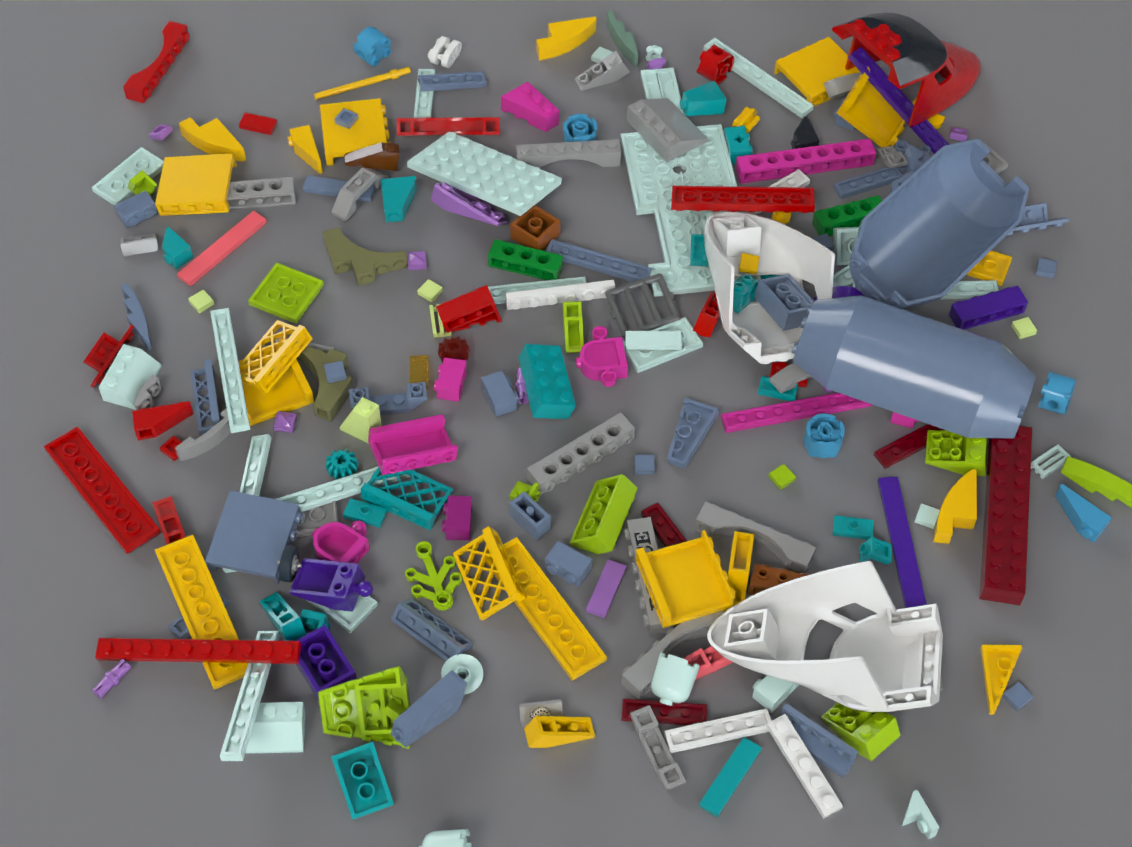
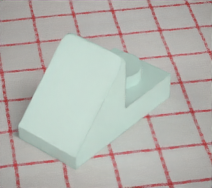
[902,790,940,839]

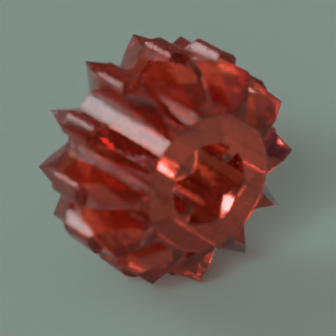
[438,336,470,364]

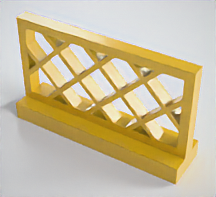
[239,320,313,394]
[453,526,526,621]

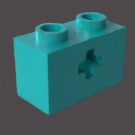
[724,126,753,164]

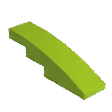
[1060,456,1132,508]

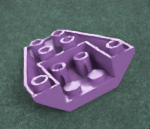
[431,182,509,226]

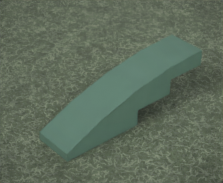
[606,11,638,67]

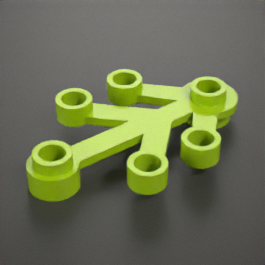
[405,541,462,611]

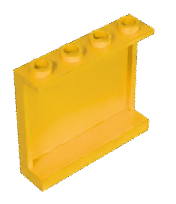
[774,37,861,107]
[837,66,916,148]
[320,98,389,166]
[155,153,237,216]
[238,338,314,426]
[635,530,736,628]

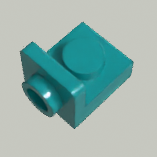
[859,537,892,565]
[300,609,330,630]

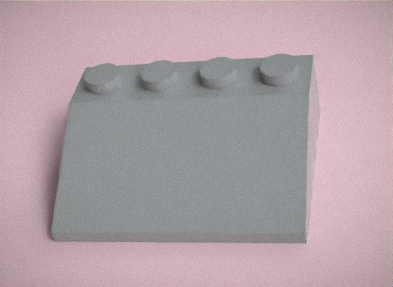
[627,98,708,162]

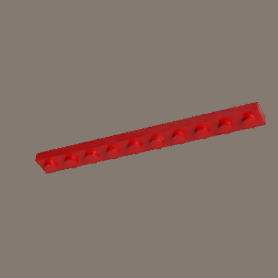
[95,638,301,664]

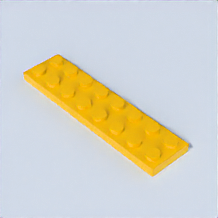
[155,535,248,690]
[485,537,607,681]

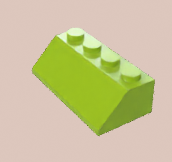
[569,474,638,554]

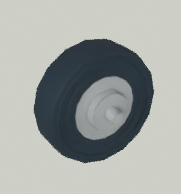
[277,545,302,582]

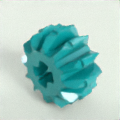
[325,448,359,480]

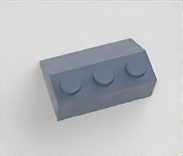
[754,274,814,331]

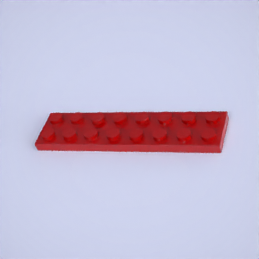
[671,186,815,213]
[44,426,161,554]

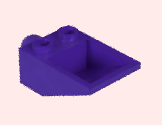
[290,558,373,612]

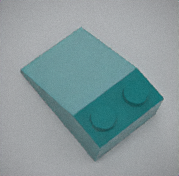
[331,741,394,820]

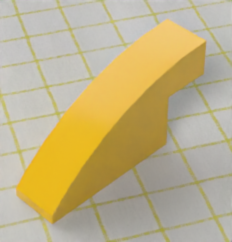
[536,16,597,60]
[179,117,246,162]
[933,469,977,544]
[724,531,754,612]

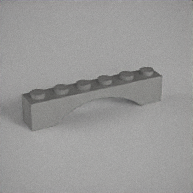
[516,139,621,168]
[695,502,816,573]
[621,610,725,700]

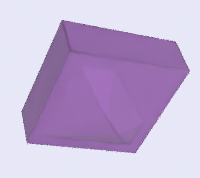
[646,57,666,70]
[149,124,173,141]
[949,127,968,141]
[407,251,427,270]
[273,411,297,433]

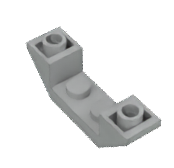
[331,167,388,222]

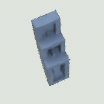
[121,283,152,350]

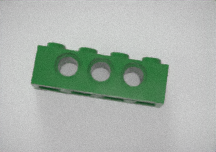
[812,195,882,236]
[488,239,563,280]

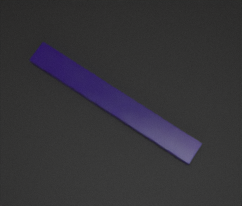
[848,47,949,154]
[877,477,927,608]

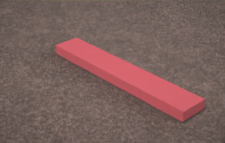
[177,210,267,286]

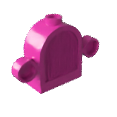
[576,326,628,387]
[312,521,370,564]

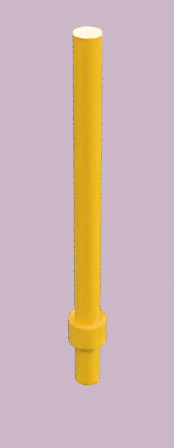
[314,67,411,100]

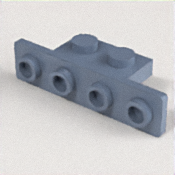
[1007,203,1069,235]

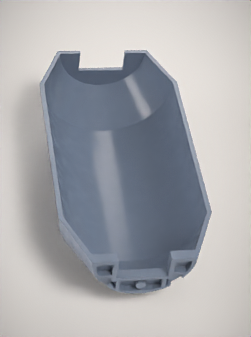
[849,138,1030,309]
[791,295,1036,438]

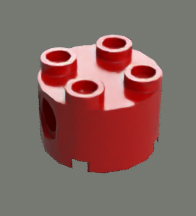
[697,44,735,84]

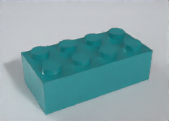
[518,344,576,419]

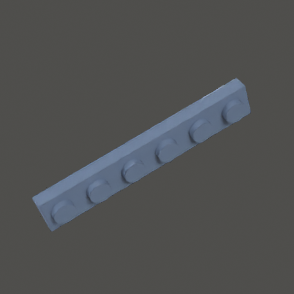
[546,239,653,282]

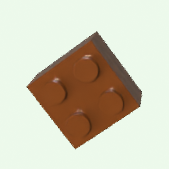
[510,205,560,251]

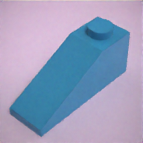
[1055,484,1112,543]

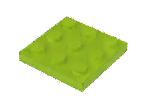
[248,262,324,324]

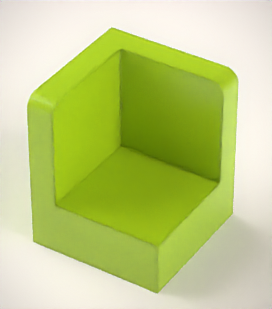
[127,170,157,196]

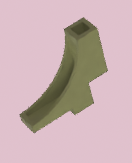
[322,227,408,286]
[296,345,354,422]

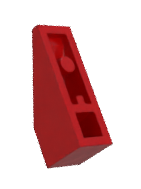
[693,291,720,338]

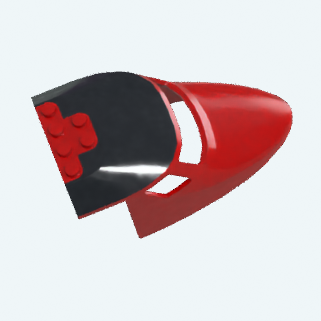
[832,13,981,127]

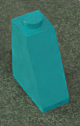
[680,81,727,116]
[381,176,417,222]

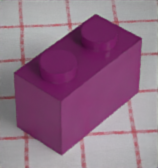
[442,496,473,541]

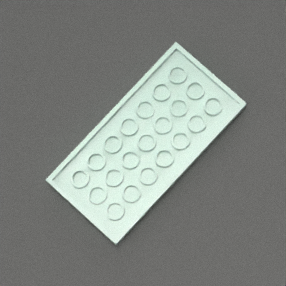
[407,132,561,216]

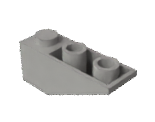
[575,51,630,91]

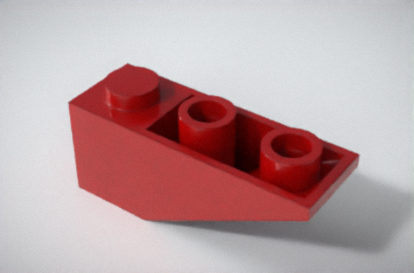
[132,401,193,440]

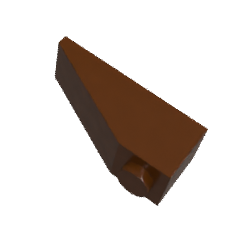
[344,142,400,171]

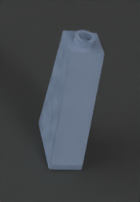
[391,670,467,748]

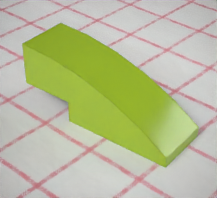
[563,301,584,353]

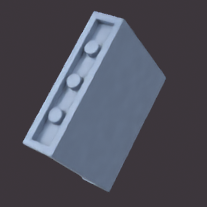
[205,490,303,584]

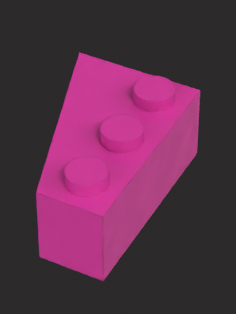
[501,82,559,132]

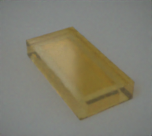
[409,355,429,389]

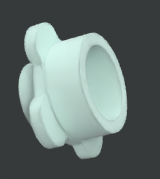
[646,45,663,61]

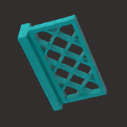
[361,467,453,531]

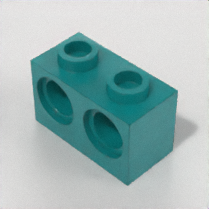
[733,274,759,313]

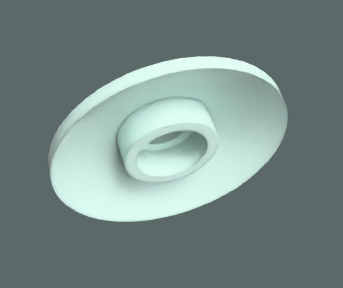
[441,654,483,694]

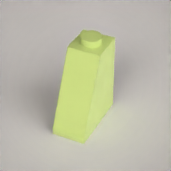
[339,397,382,444]

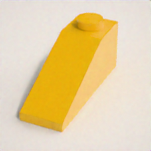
[287,125,322,174]
[524,716,595,748]

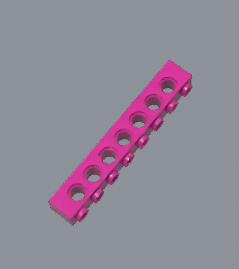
[735,139,876,184]

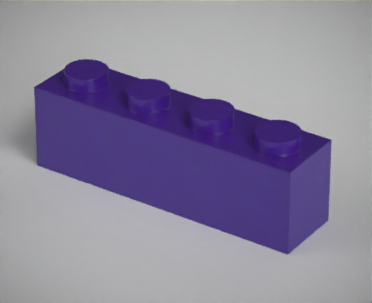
[949,286,1028,330]

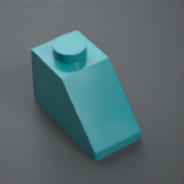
[162,227,193,269]

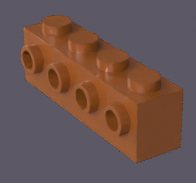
[748,564,808,595]

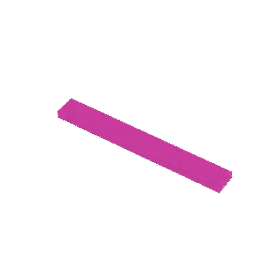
[721,393,872,433]

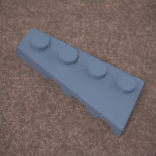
[667,398,719,469]

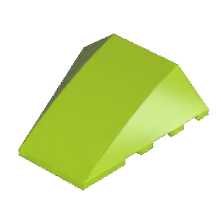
[318,665,411,749]

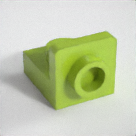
[509,481,541,503]

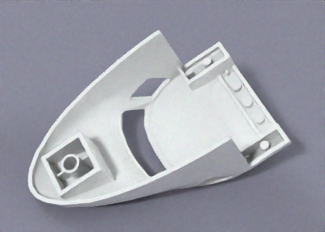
[704,211,835,364]
[707,561,943,712]

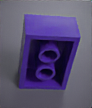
[296,625,357,701]

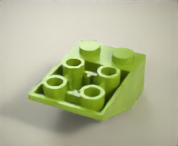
[925,430,988,476]
[821,702,901,761]

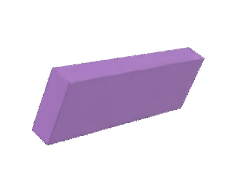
[586,559,627,618]

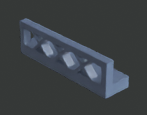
[191,359,221,434]
[391,598,474,661]
[780,703,858,778]

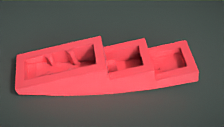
[683,646,733,680]

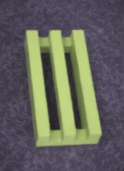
[429,304,452,338]

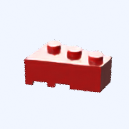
[436,285,502,333]

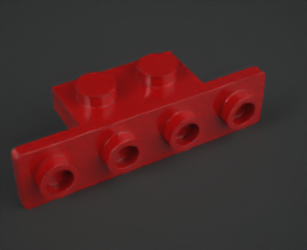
[83,324,134,388]

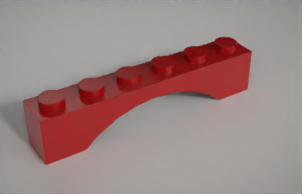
[123,21,190,103]
[396,117,500,136]

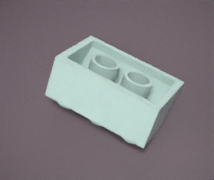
[833,227,859,265]
[99,344,162,410]
[245,702,306,754]

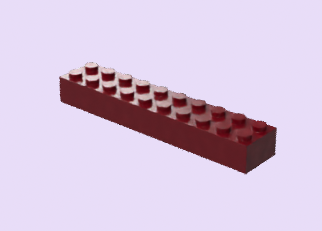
[979,426,1032,606]

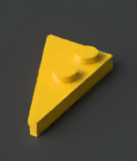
[980,645,1022,715]

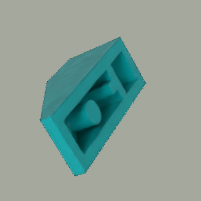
[259,592,307,641]

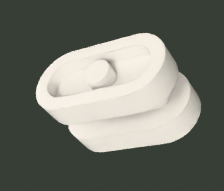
[428,36,462,68]

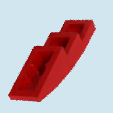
[152,496,186,545]

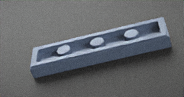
[418,71,487,91]
[833,167,903,199]
[303,175,375,202]

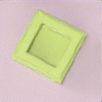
[417,279,443,303]
[188,290,214,313]
[1011,317,1037,339]

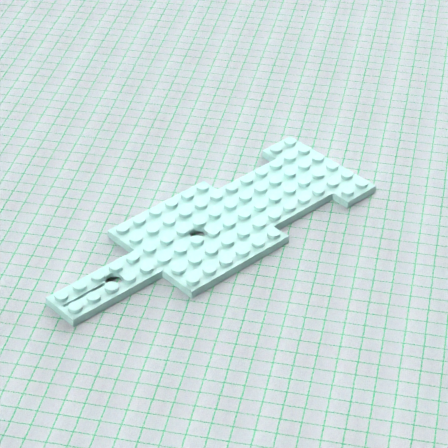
[620,67,761,297]

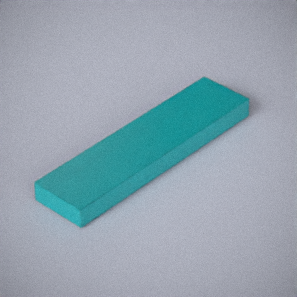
[699,737,762,818]

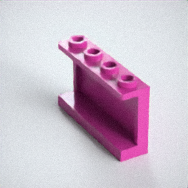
[368,414,458,475]

